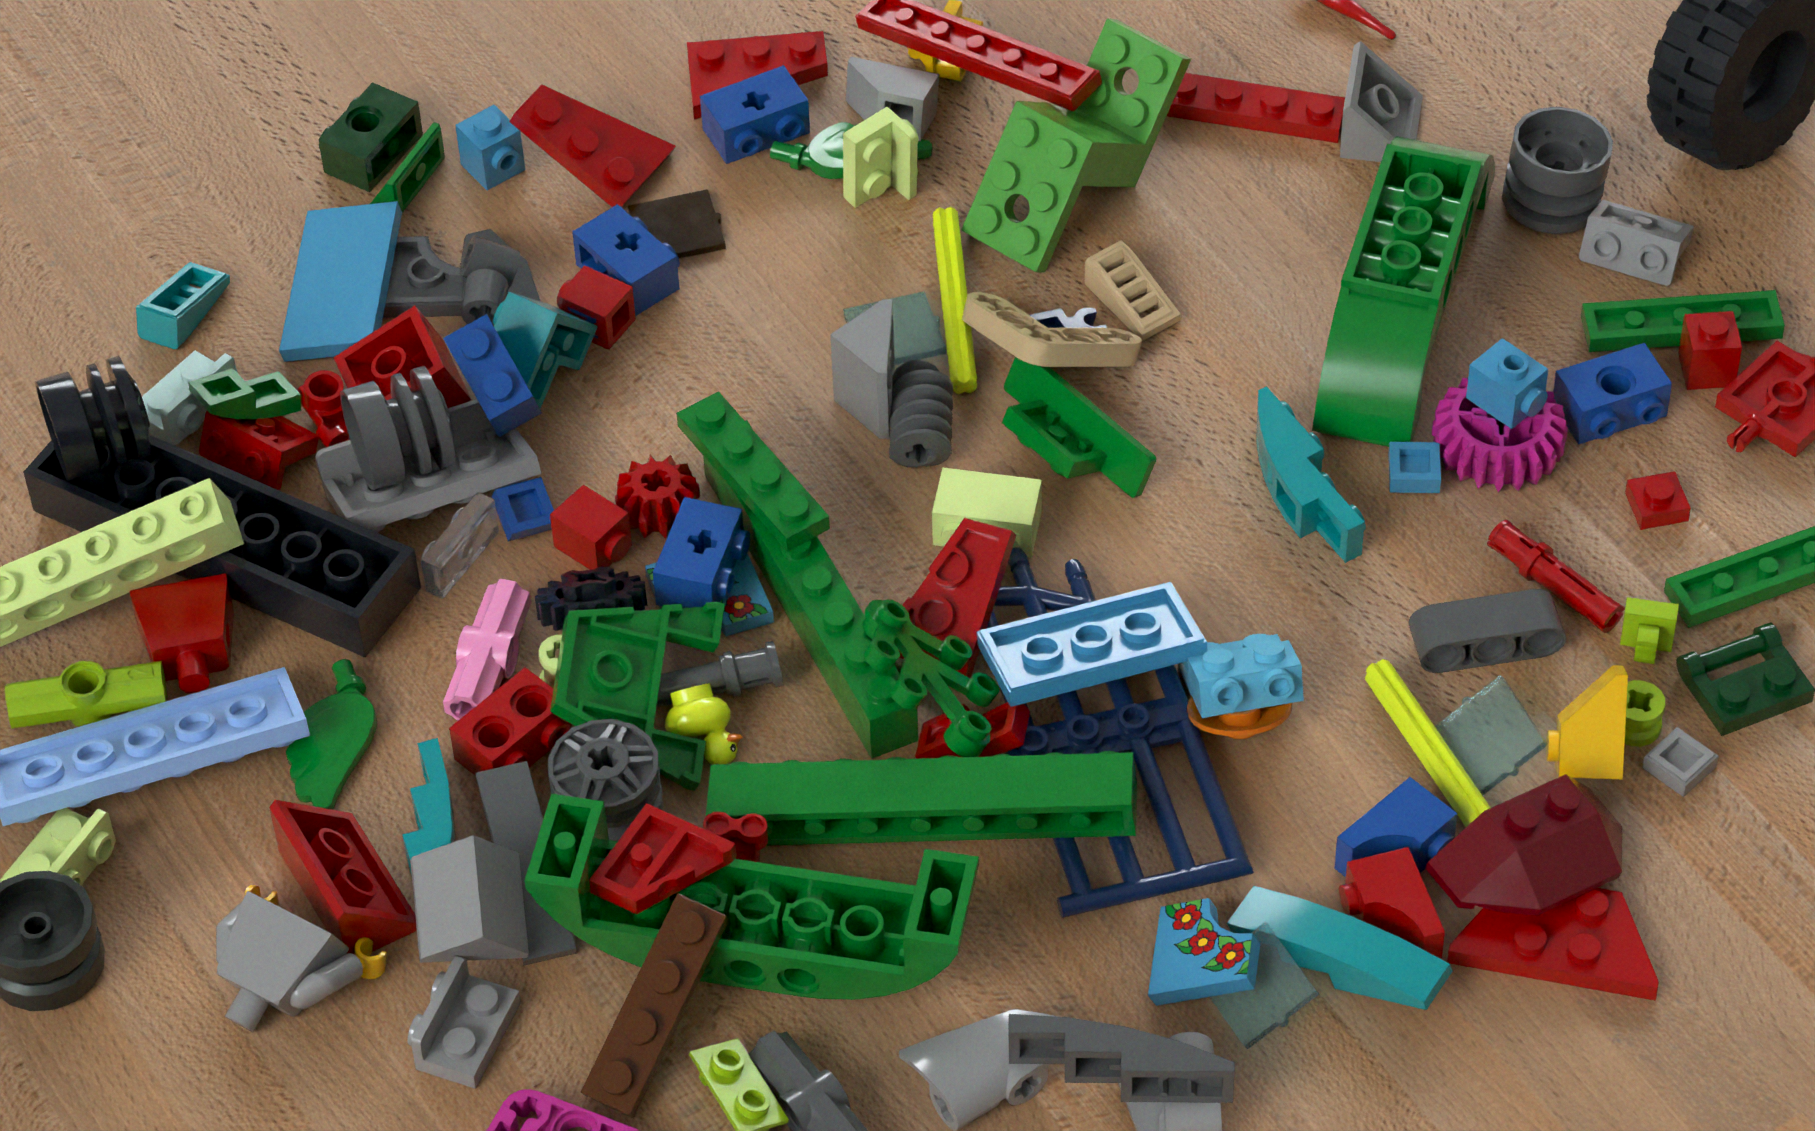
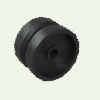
[0,871,105,1011]

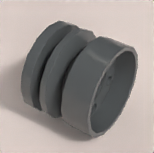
[1502,106,1613,234]
[340,366,456,490]
[548,719,664,841]

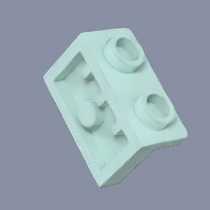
[142,350,237,446]

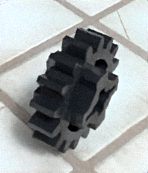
[535,566,648,631]

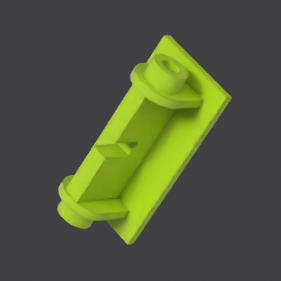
[689,1038,789,1131]

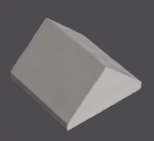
[1340,41,1423,162]
[830,299,895,439]
[411,835,529,963]

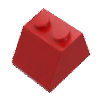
[333,306,472,408]

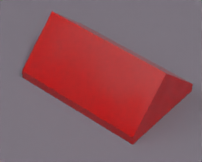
[269,800,417,954]

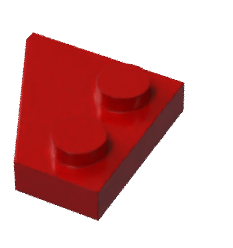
[589,803,737,914]

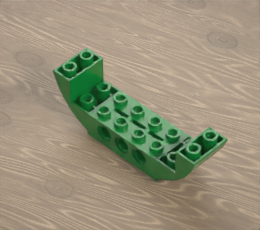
[1312,136,1495,447]

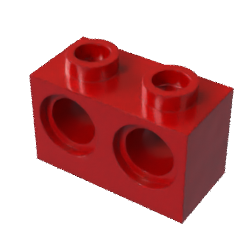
[449,667,572,776]

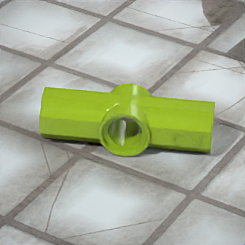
[5,661,168,729]

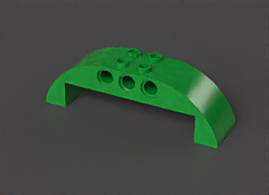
[524,793,979,1000]

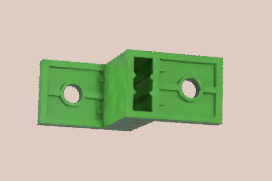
[961,18,1191,272]

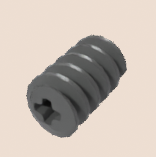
[889,359,953,467]

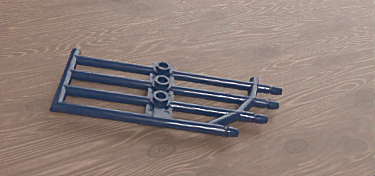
[987,547,1254,918]

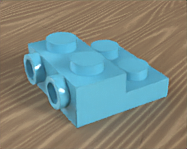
[1178,634,1304,718]

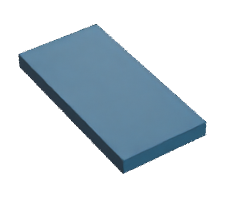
[279,201,402,362]
[977,582,1207,707]

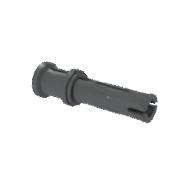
[656,641,784,708]

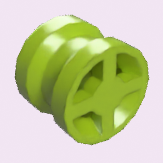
[1625,680,1666,747]

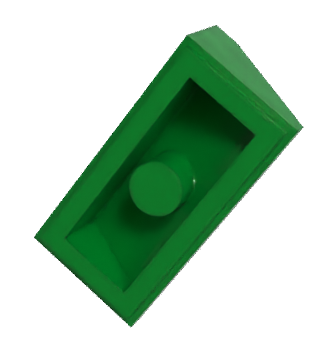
[370,122,445,213]

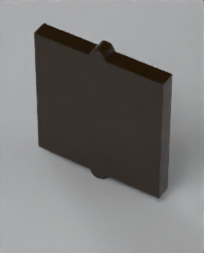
[628,189,726,258]

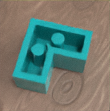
[493,292,598,409]

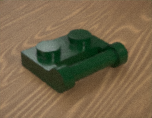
[1676,623,1815,736]

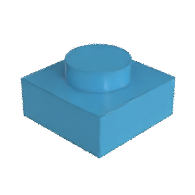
[1388,442,1441,493]

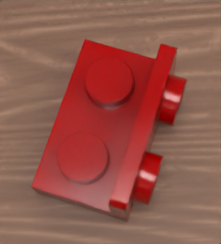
[199,410,319,490]

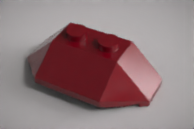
[1425,774,1622,916]

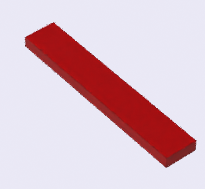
[855,0,1102,112]

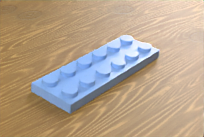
[0,667,310,826]

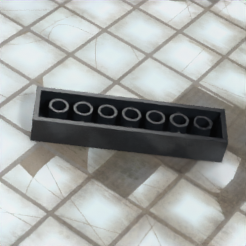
[23,435,421,657]

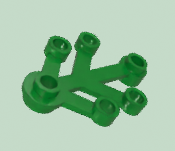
[862,599,1000,757]

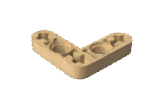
[962,292,1142,367]

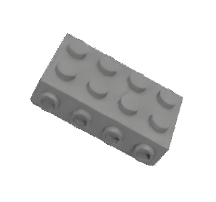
[316,399,541,532]

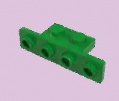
[1002,357,1156,498]

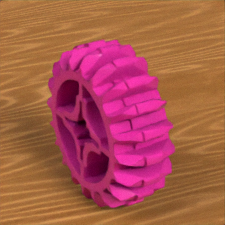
[1432,377,1568,492]

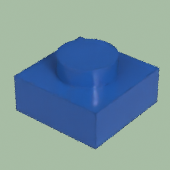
[491,477,554,541]

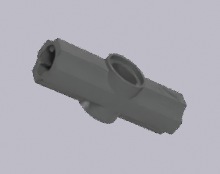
[748,1030,868,1131]

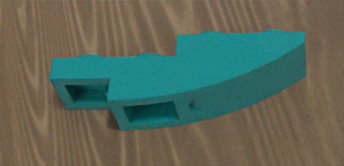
[1256,386,1366,563]

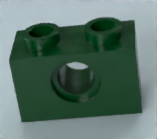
[318,82,423,193]

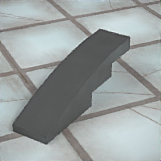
[475,761,576,966]
[1008,1014,1235,1103]

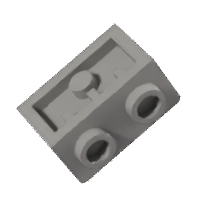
[1579,200,1694,286]
[407,956,521,1089]

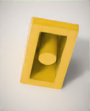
[1546,665,1628,780]

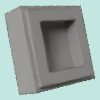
[1642,727,1719,797]

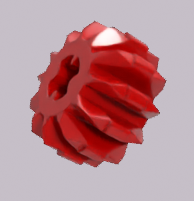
[615,454,700,539]

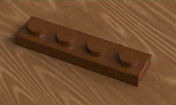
[581,893,730,1118]

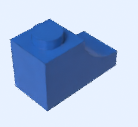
[1334,777,1458,877]

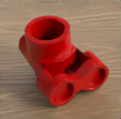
[297,370,350,447]
[703,812,768,862]

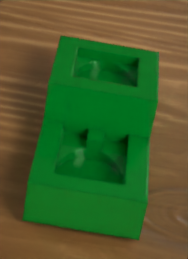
[188,368,302,419]

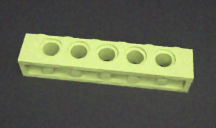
[0,478,244,647]

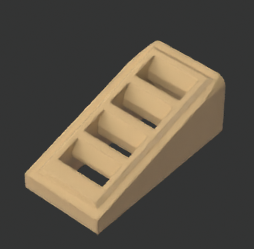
[1085,241,1181,341]

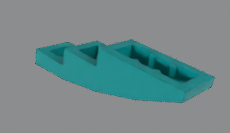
[402,738,456,877]
[1227,886,1453,1010]

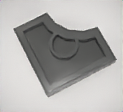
[383,236,466,318]

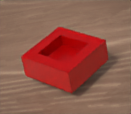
[1625,471,1691,530]

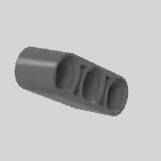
[1408,589,1566,673]

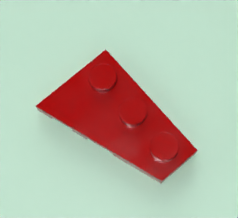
[687,31,828,120]
[509,84,676,207]
[898,518,1017,678]

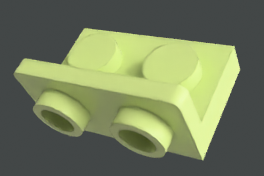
[843,107,919,208]
[0,808,116,886]

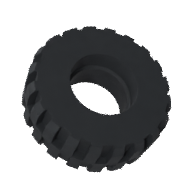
[1647,0,1815,170]

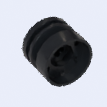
[35,356,151,481]

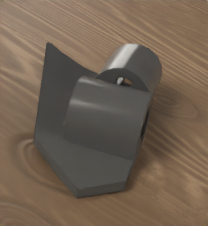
[459,229,540,326]

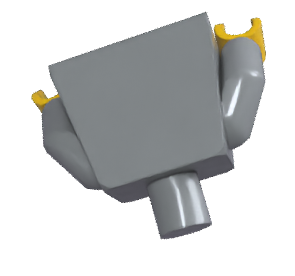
[216,885,387,1032]

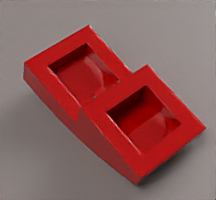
[915,702,1030,759]

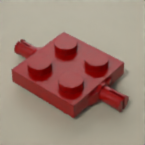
[1715,340,1815,457]

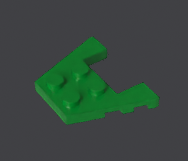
[550,602,725,791]

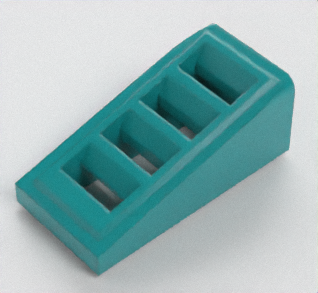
[136,262,230,349]

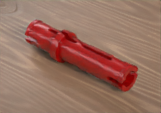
[1487,520,1625,633]

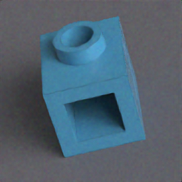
[455,104,525,191]
[1466,338,1548,429]

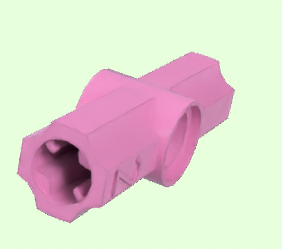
[443,579,531,721]

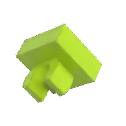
[1620,597,1679,664]

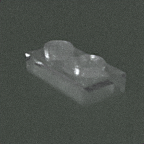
[421,492,499,599]

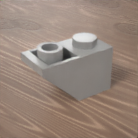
[846,57,939,141]

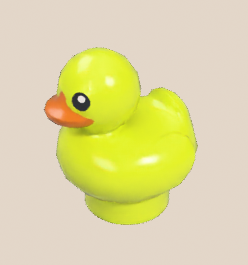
[665,683,743,765]

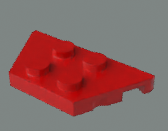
[1447,888,1659,1001]

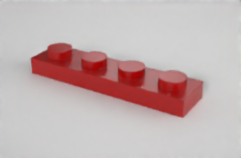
[1167,73,1345,143]

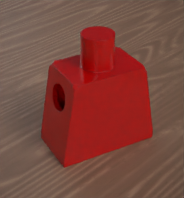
[130,573,234,694]

